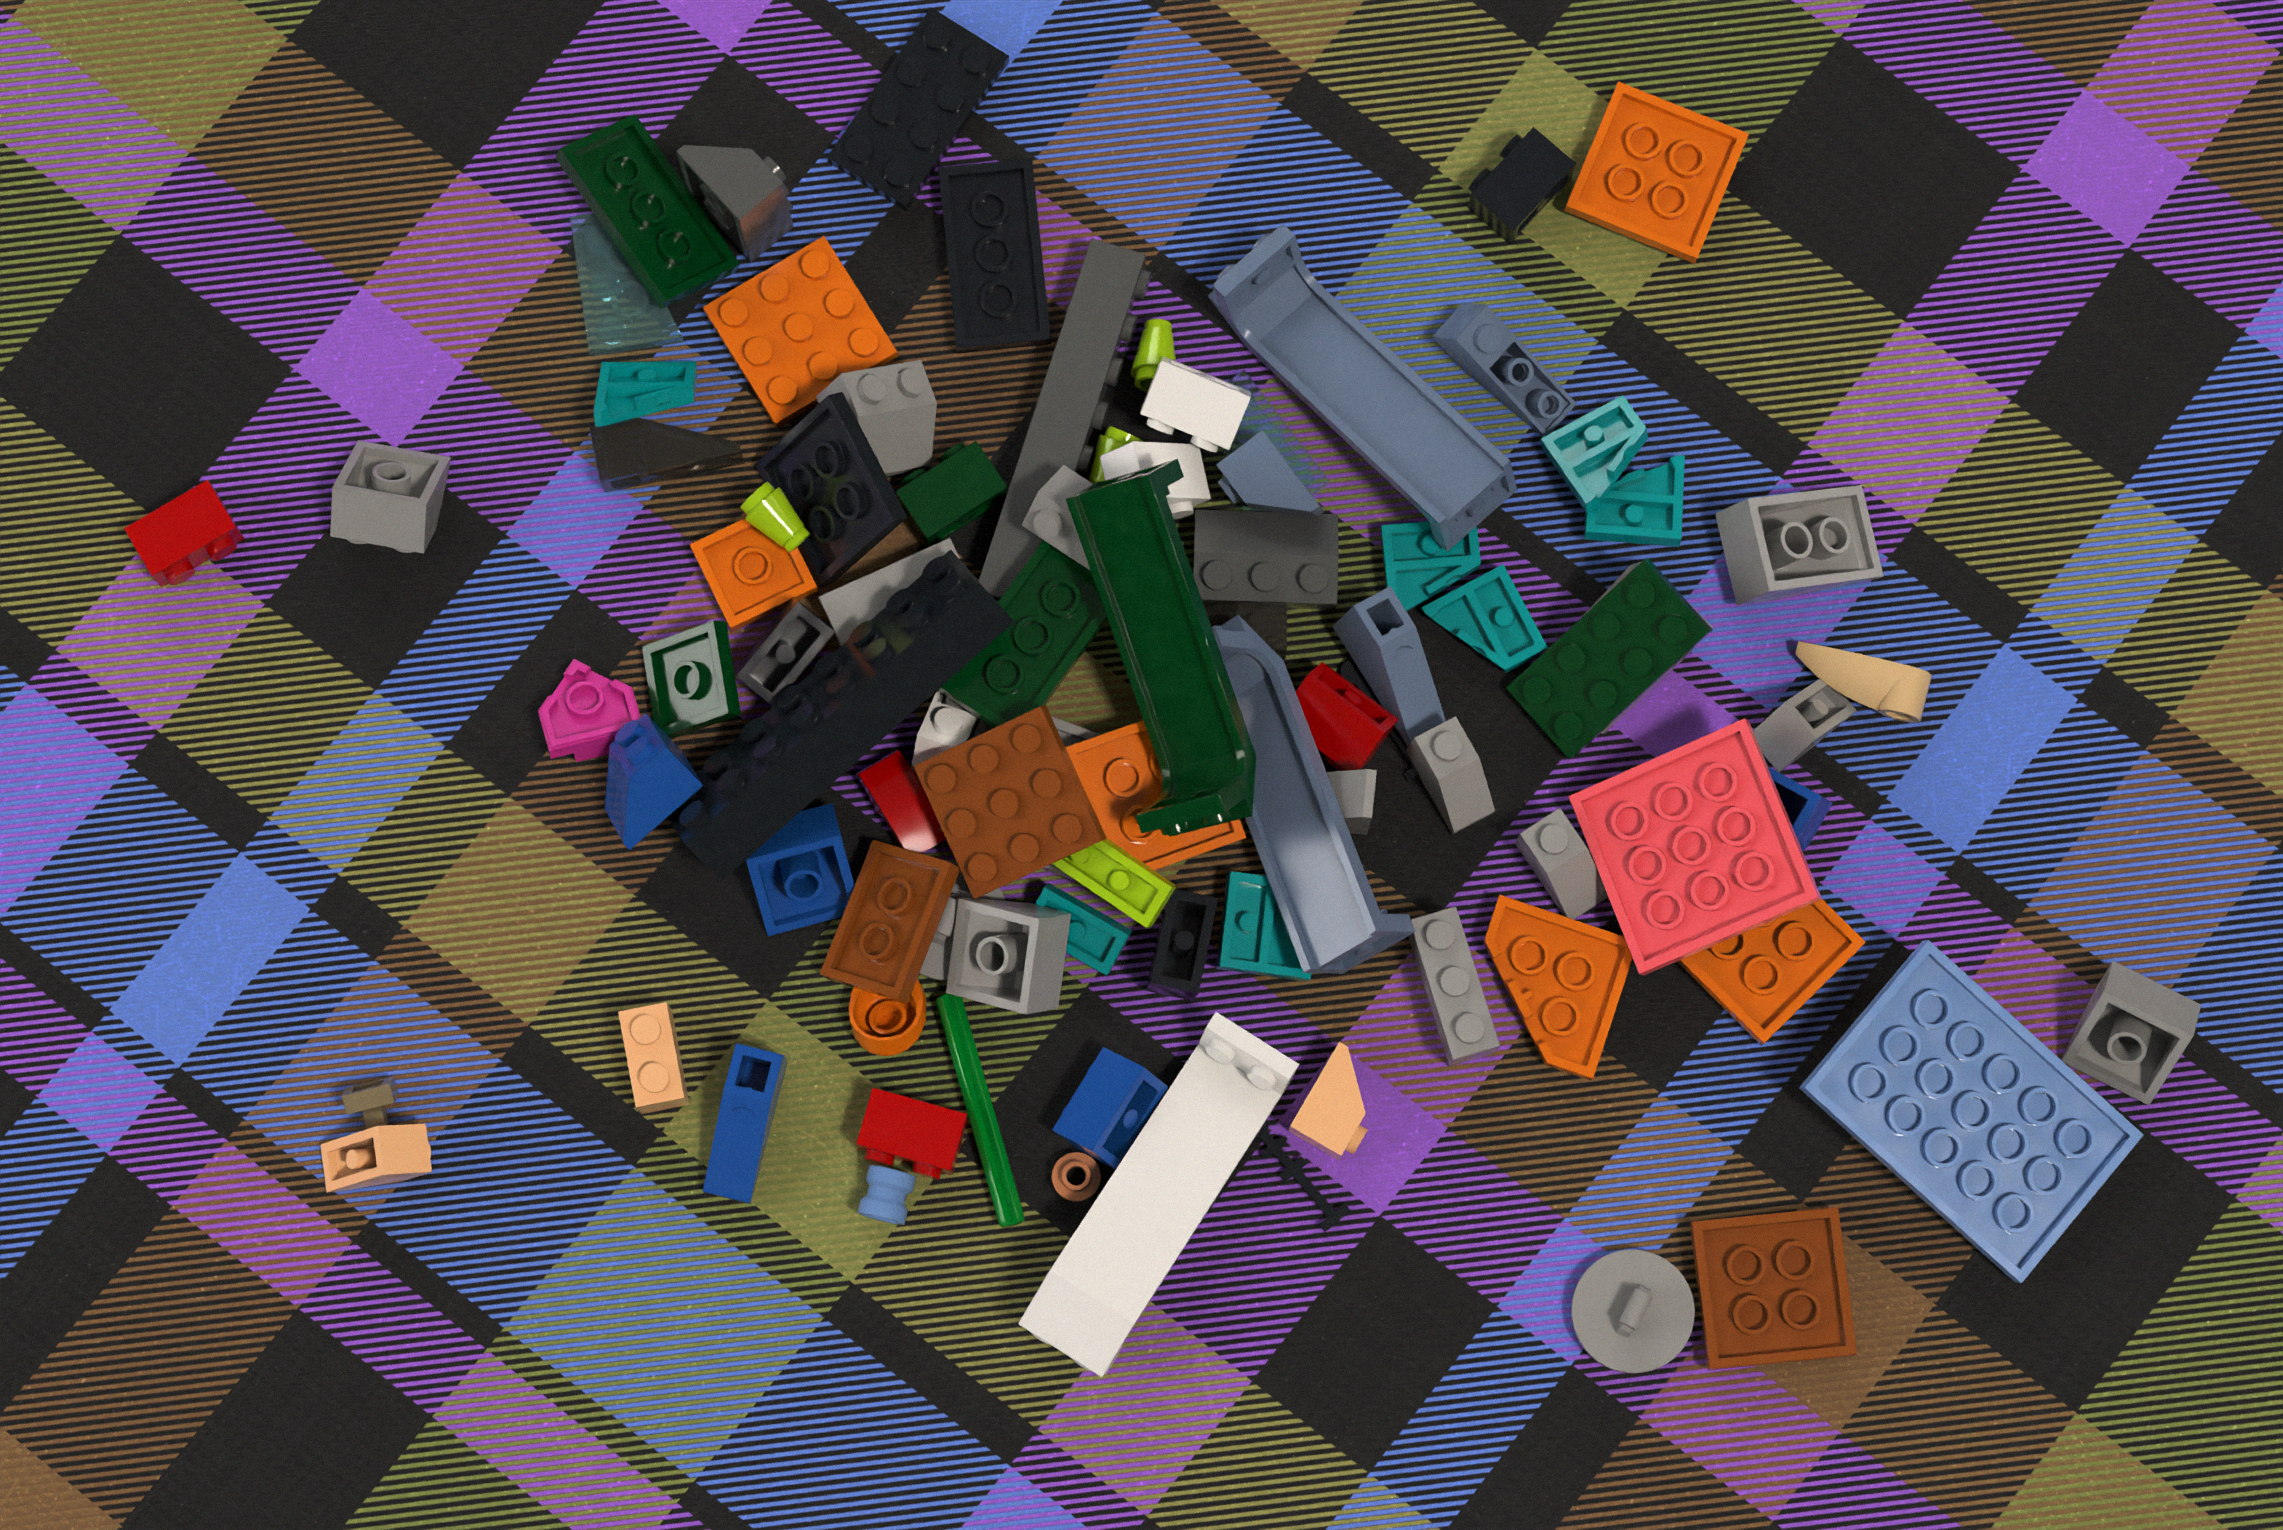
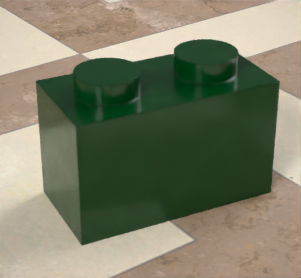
[896,441,1008,547]

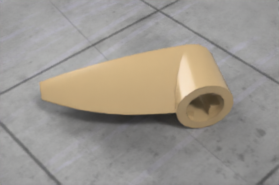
[1795,641,1932,723]

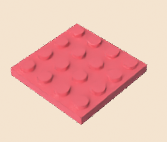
[1568,718,1822,976]

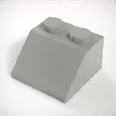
[816,360,937,476]
[330,440,451,554]
[946,897,1071,1015]
[2062,961,2201,1105]

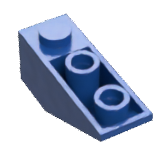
[703,1043,788,1204]

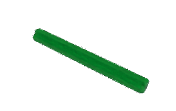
[936,993,1025,1228]

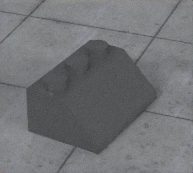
[676,145,793,263]
[1193,509,1339,610]

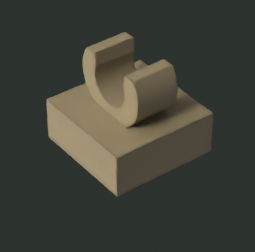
[342,1076,399,1129]

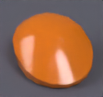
[849,979,926,1056]

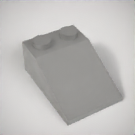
[1715,485,1884,606]

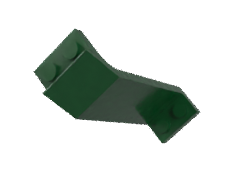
[1066,459,1256,837]

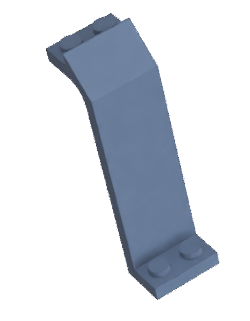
[1208,224,1517,552]
[1212,615,1416,974]

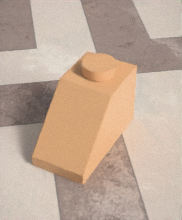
[1289,1042,1368,1161]
[320,1124,432,1193]

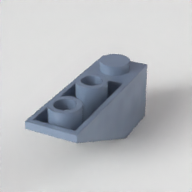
[1432,302,1577,437]
[1332,586,1446,747]

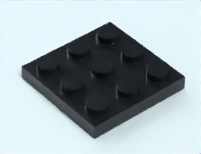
[755,392,907,588]

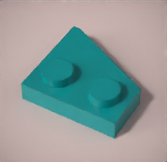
[593,361,697,427]
[1540,395,1648,514]
[1584,455,1685,547]
[1380,521,1481,612]
[1422,564,1548,673]
[1216,871,1311,982]

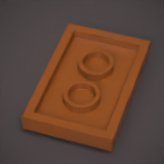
[820,840,960,1004]

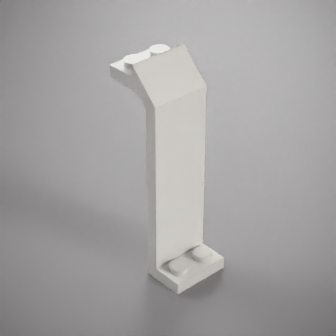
[1018,1012,1299,1377]

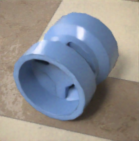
[857,1165,916,1225]

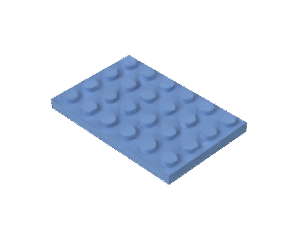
[1799,940,2144,1283]

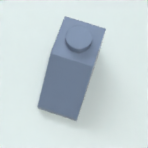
[1216,430,1324,518]

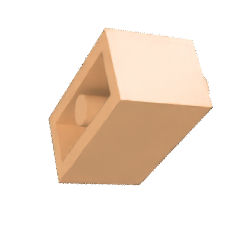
[618,1002,690,1114]

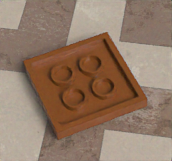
[913,705,1107,899]
[1690,1207,1857,1370]

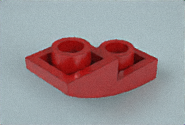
[856,750,946,854]

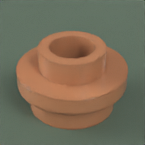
[1052,1152,1101,1202]

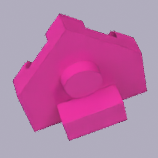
[538,659,641,762]

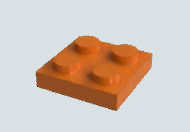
[690,518,818,632]

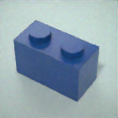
[1052,1047,1168,1169]

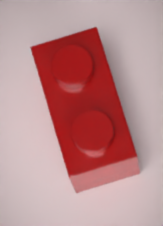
[124,480,245,587]
[1296,662,1399,771]
[856,1088,969,1180]

